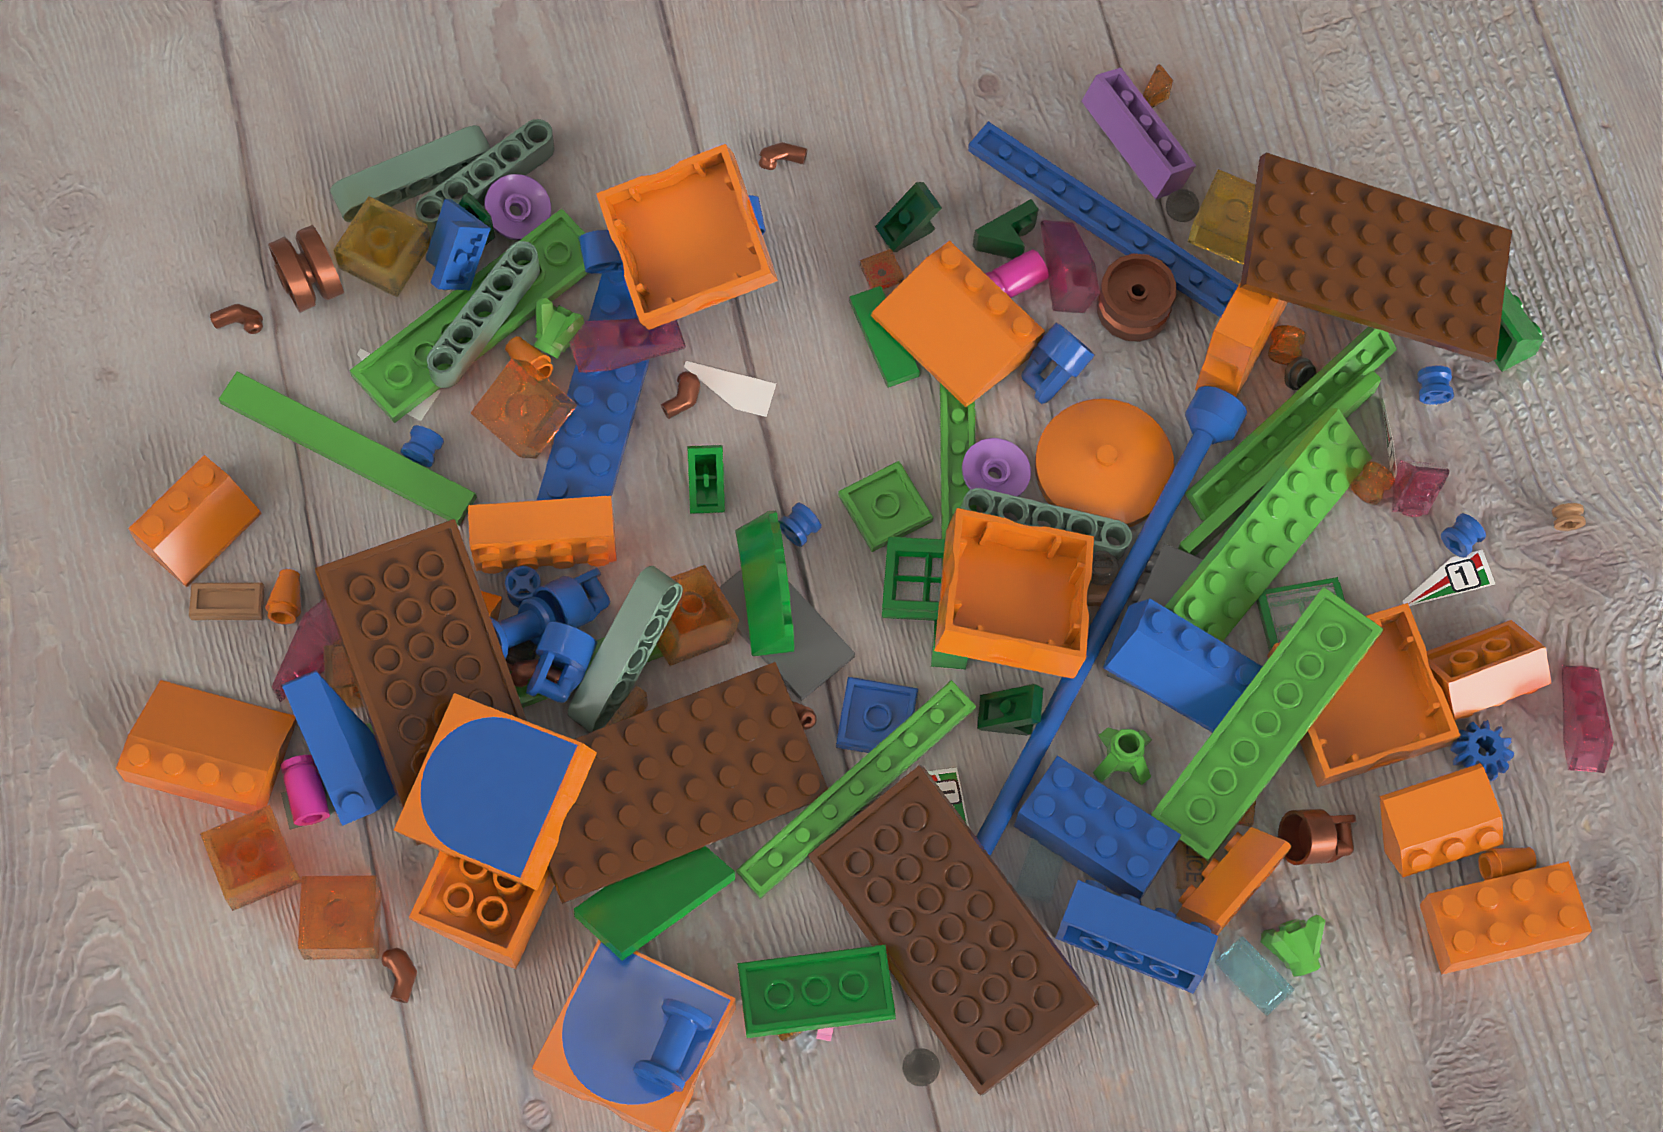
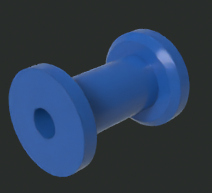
[490,597,556,659]
[633,998,713,1092]

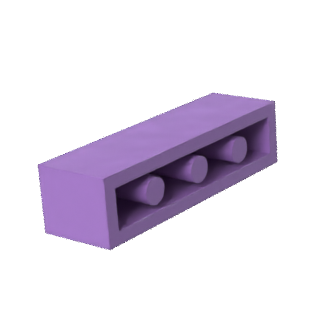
[1081,68,1196,199]

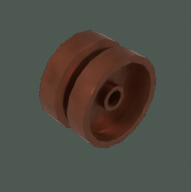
[268,224,344,313]
[1097,253,1176,342]

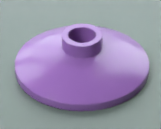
[484,174,551,240]
[962,438,1031,497]

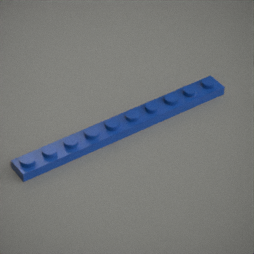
[968,121,1238,318]

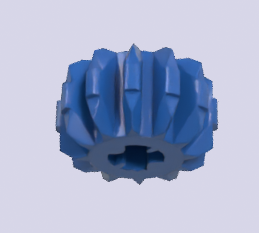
[1450,720,1514,781]

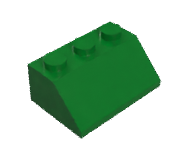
[1494,284,1544,372]

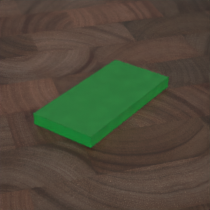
[574,846,735,961]
[737,945,896,1038]

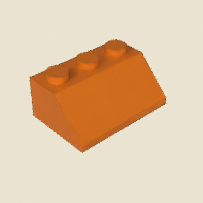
[128,455,262,587]
[1426,620,1551,720]
[1379,763,1504,878]
[1176,827,1291,935]

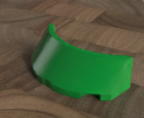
[735,510,794,656]

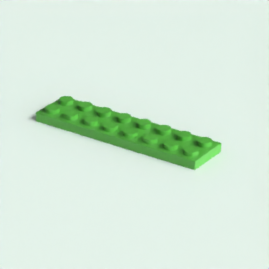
[349,209,589,423]
[1164,408,1372,642]
[1151,587,1383,862]

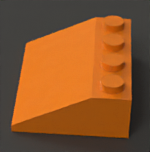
[871,241,1045,407]
[116,680,297,818]
[409,851,554,969]

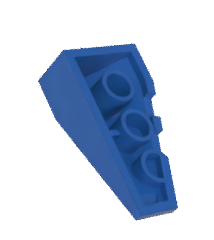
[282,670,396,826]

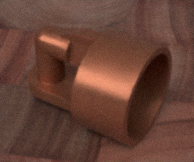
[1278,808,1356,865]

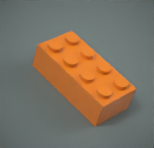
[468,496,617,574]
[1420,861,1592,975]

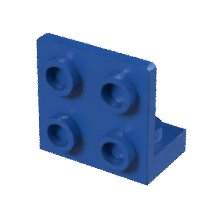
[425,199,491,290]

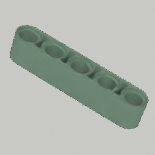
[415,119,555,238]
[330,125,491,222]
[427,241,540,388]
[960,488,1132,562]
[568,566,683,733]

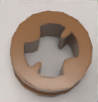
[1552,503,1586,531]

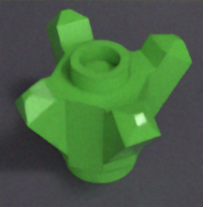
[534,297,586,359]
[1093,727,1152,785]
[1260,914,1326,977]

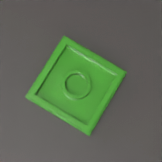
[838,461,933,552]

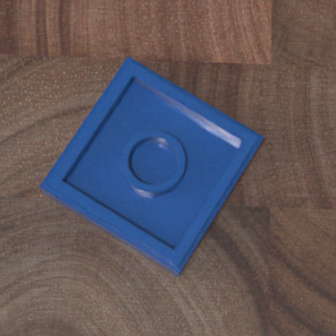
[836,677,918,753]

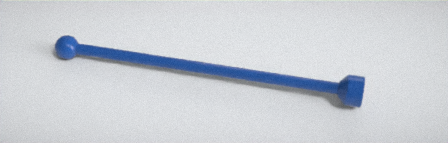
[976,386,1247,856]

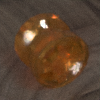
[1268,325,1306,365]
[1350,461,1395,505]

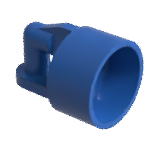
[1021,322,1095,404]
[532,568,610,628]
[526,622,597,703]

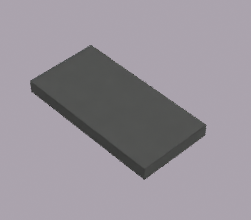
[708,570,855,701]

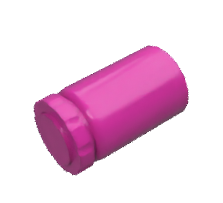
[985,249,1049,298]
[280,754,330,826]

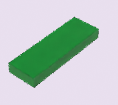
[849,286,920,388]

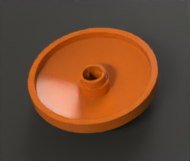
[1035,399,1174,528]

